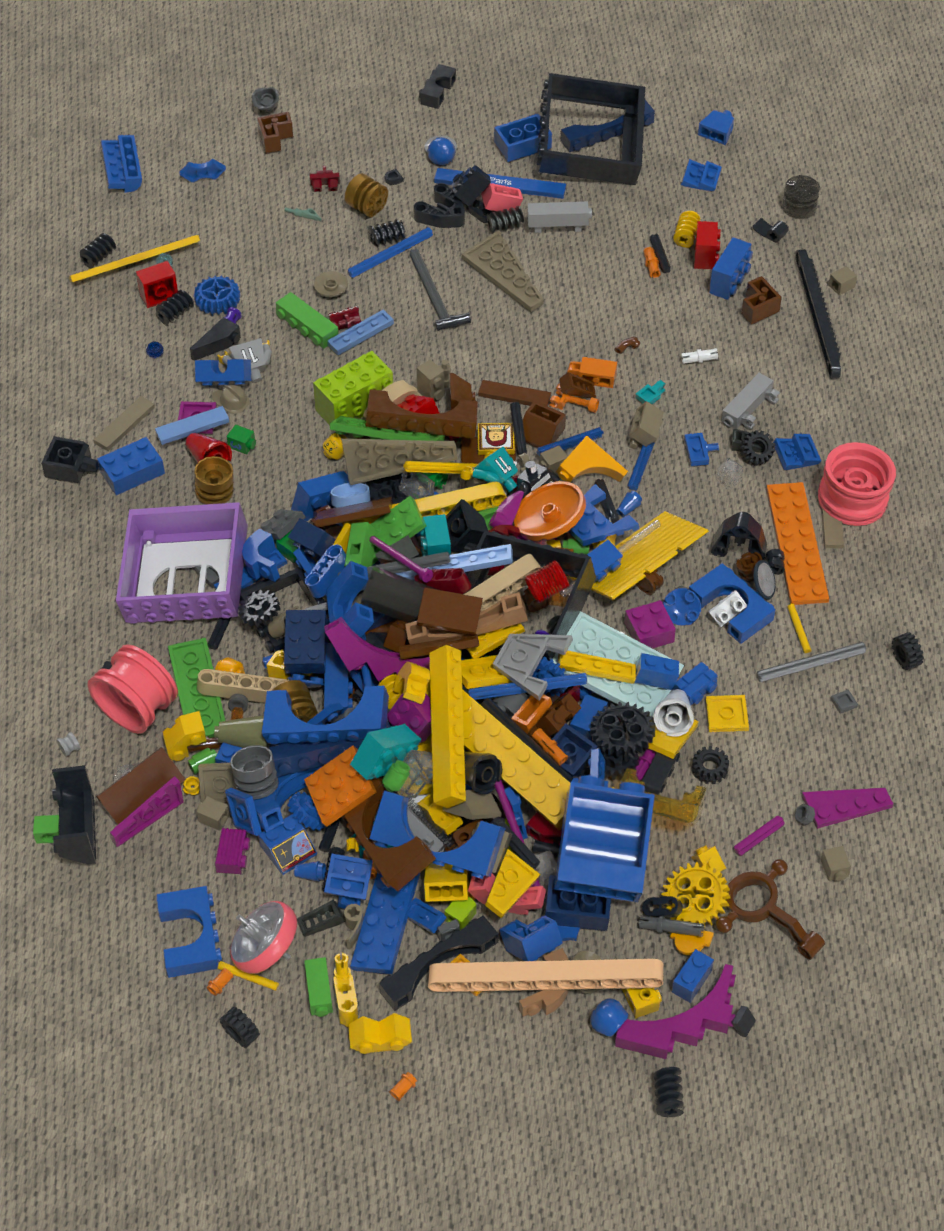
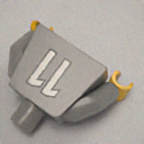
[217,338,272,383]

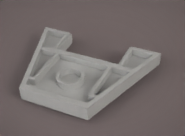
[493,634,573,701]

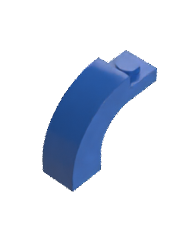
[242,529,280,582]

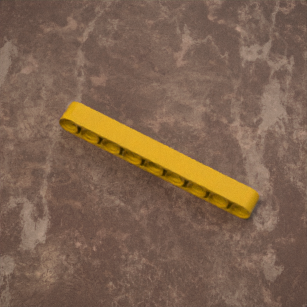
[342,482,507,527]

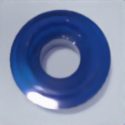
[146,341,164,358]

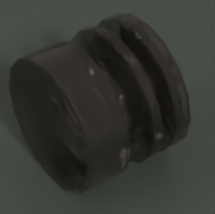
[782,175,820,219]

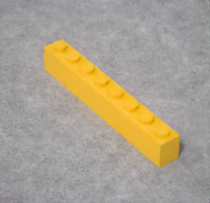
[429,645,466,808]

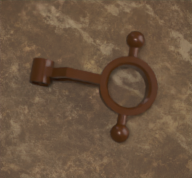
[716,859,825,960]

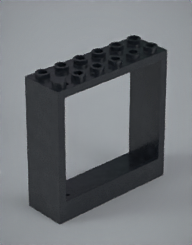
[536,73,646,185]
[464,531,596,661]

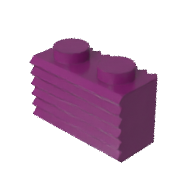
[215,828,250,875]

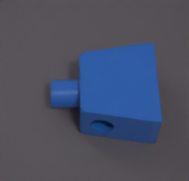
[698,110,734,145]

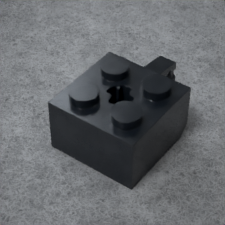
[41,436,99,483]

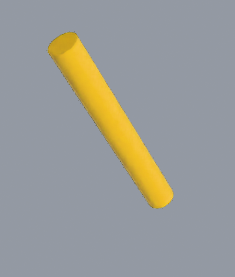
[787,604,812,653]
[218,961,279,991]

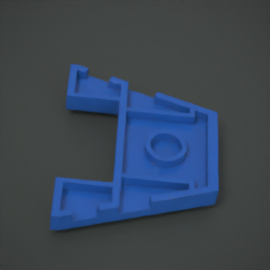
[568,484,639,546]

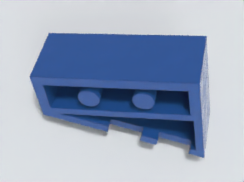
[291,471,349,521]

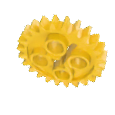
[661,862,730,928]

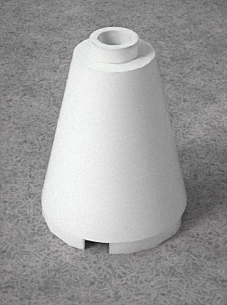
[654,689,694,736]

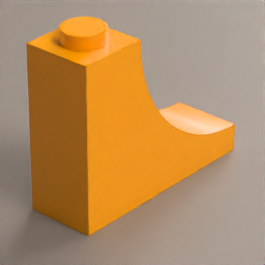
[556,436,628,483]

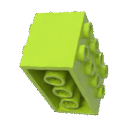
[313,351,393,431]

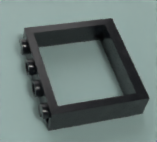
[239,567,329,654]

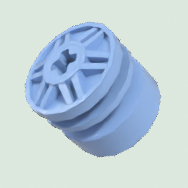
[331,483,370,527]

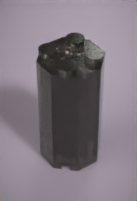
[360,566,442,623]

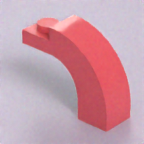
[468,873,546,914]

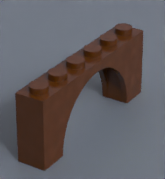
[366,389,478,439]
[342,777,436,891]

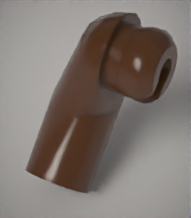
[615,336,640,354]

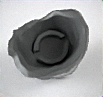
[251,87,279,111]

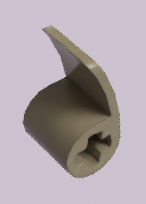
[268,606,299,638]
[344,904,364,949]

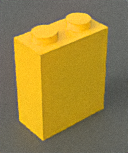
[424,863,469,902]

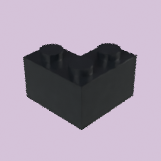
[453,165,491,206]

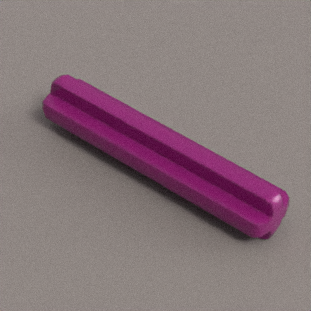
[734,816,785,856]

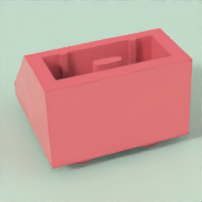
[481,183,523,212]

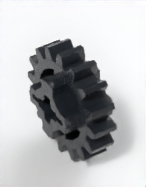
[238,590,281,627]
[599,748,639,780]

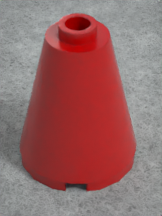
[185,433,232,463]

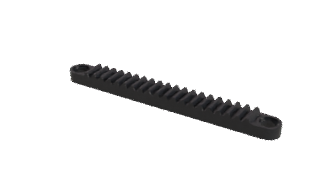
[796,249,841,379]

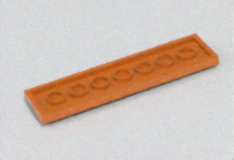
[766,482,829,605]

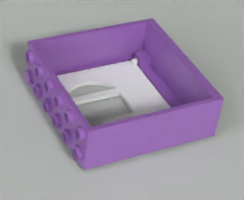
[116,502,248,623]

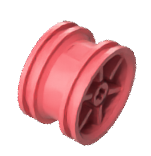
[818,442,896,526]
[87,644,178,734]

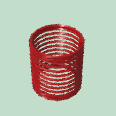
[525,560,569,603]

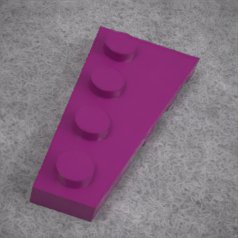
[110,776,184,847]
[802,788,894,829]

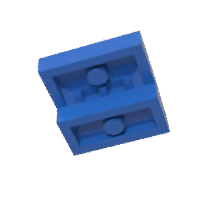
[681,159,722,191]
[773,434,821,470]
[324,854,373,900]

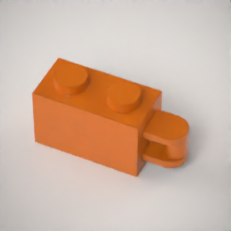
[567,357,617,388]

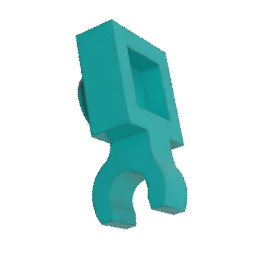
[635,380,666,404]

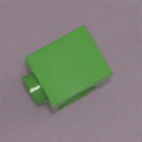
[33,815,59,844]

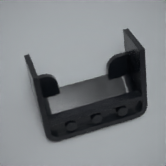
[52,765,97,865]

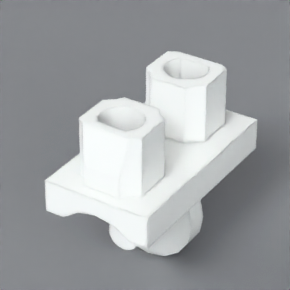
[708,590,747,627]

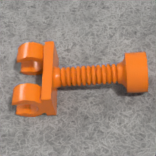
[550,383,599,413]

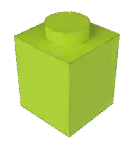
[444,896,477,930]

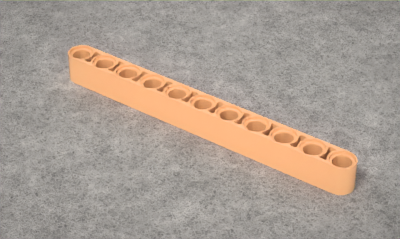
[428,959,663,992]

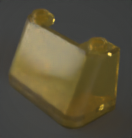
[618,768,707,825]

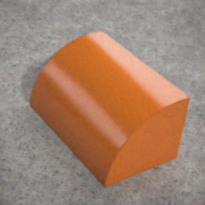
[511,694,552,734]

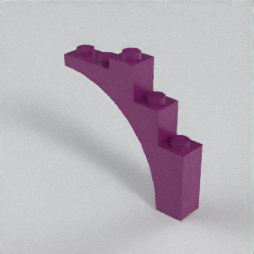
[324,617,430,681]
[615,964,736,1059]

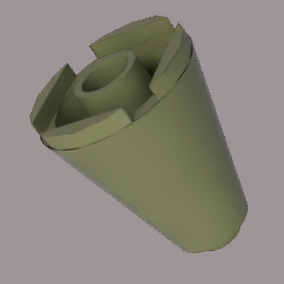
[214,715,267,748]

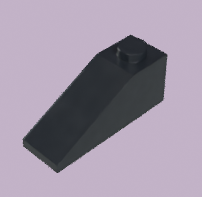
[190,317,241,361]

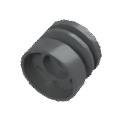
[230,745,279,799]

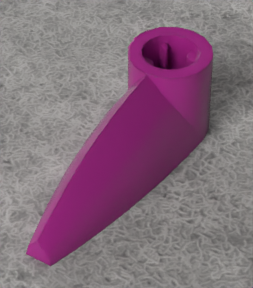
[489,491,524,528]

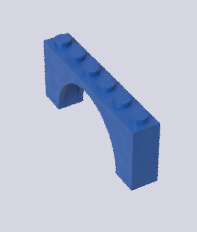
[262,686,389,744]
[253,766,323,832]
[369,791,505,879]

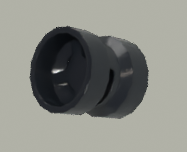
[766,549,785,575]

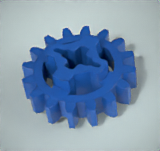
[532,657,568,696]
[287,792,325,830]

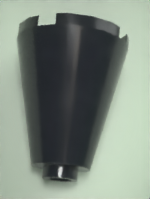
[464,752,503,794]

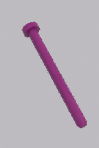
[370,536,433,582]

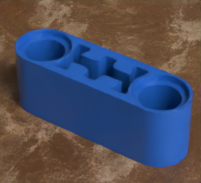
[305,544,346,598]

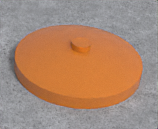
[514,481,586,541]

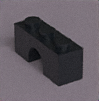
[419,64,456,109]

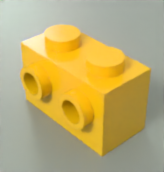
[621,988,662,1019]

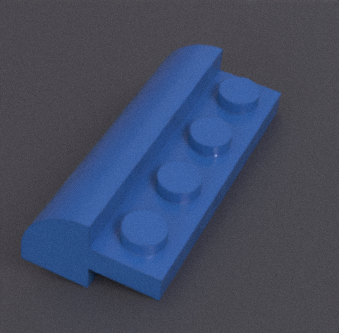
[101,135,142,193]

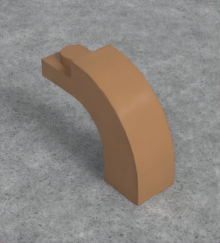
[519,948,569,1017]

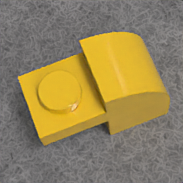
[417,791,463,835]

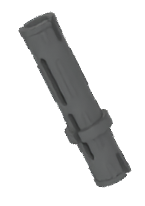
[639,915,704,937]

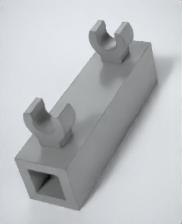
[527,201,592,233]
[722,373,780,430]
[407,803,451,852]

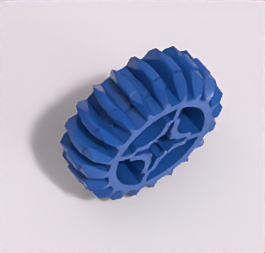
[194,275,240,316]

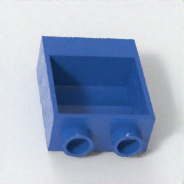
[554,776,655,902]

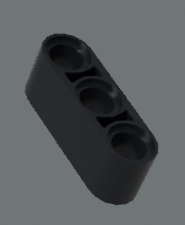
[641,752,680,800]

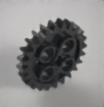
[362,472,419,504]
[590,702,656,757]

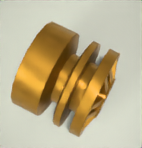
[345,173,388,217]
[194,456,234,505]
[272,680,318,723]

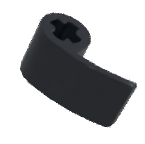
[753,218,789,243]

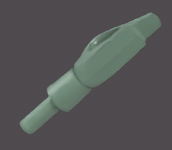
[285,207,322,221]

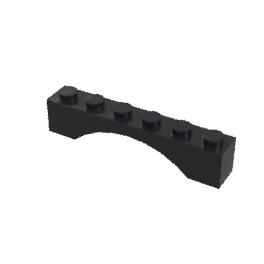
[379,915,499,1011]

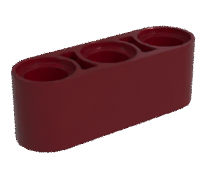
[414,568,472,594]

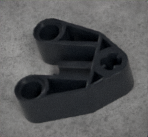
[413,183,465,228]
[711,512,767,560]

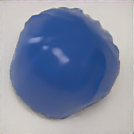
[427,137,456,166]
[591,998,629,1037]

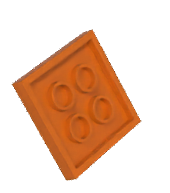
[304,745,376,827]

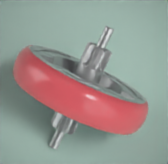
[230,901,297,974]

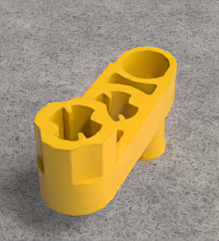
[333,953,358,1027]

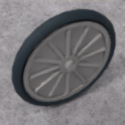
[754,560,776,600]

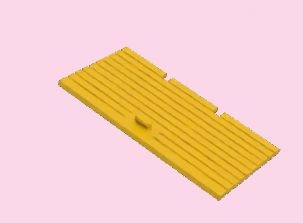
[571,511,709,600]

